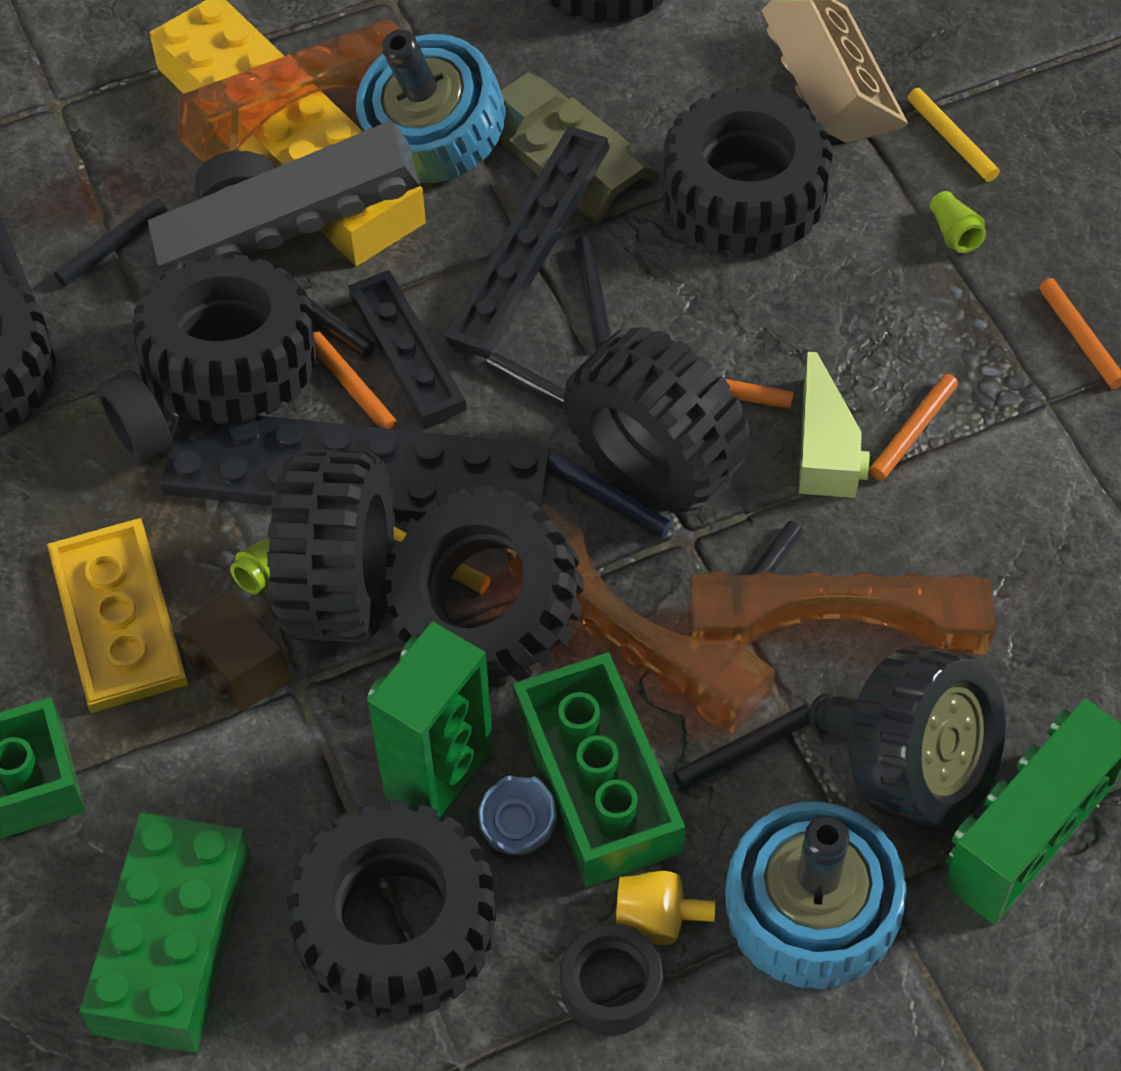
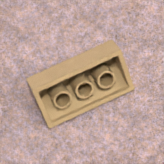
[761,0,908,143]

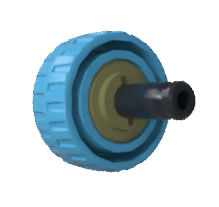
[355,30,506,183]
[725,801,907,989]

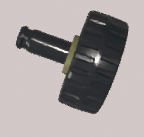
[809,646,1006,827]

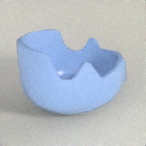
[477,775,557,855]

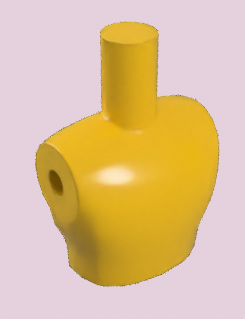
[616,871,716,945]

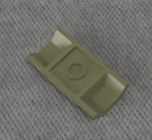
[498,72,660,224]

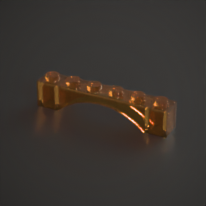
[177,18,402,162]
[507,504,775,734]
[687,571,996,654]

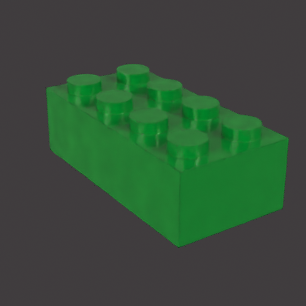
[367,621,494,821]
[513,652,686,888]
[0,697,86,839]
[944,698,1121,926]
[80,812,251,1053]

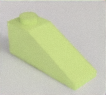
[799,352,870,498]

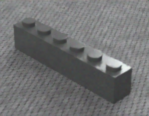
[147,120,420,272]

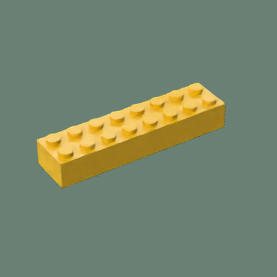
[149,0,426,267]

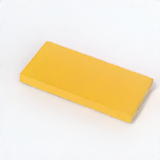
[47,518,188,714]

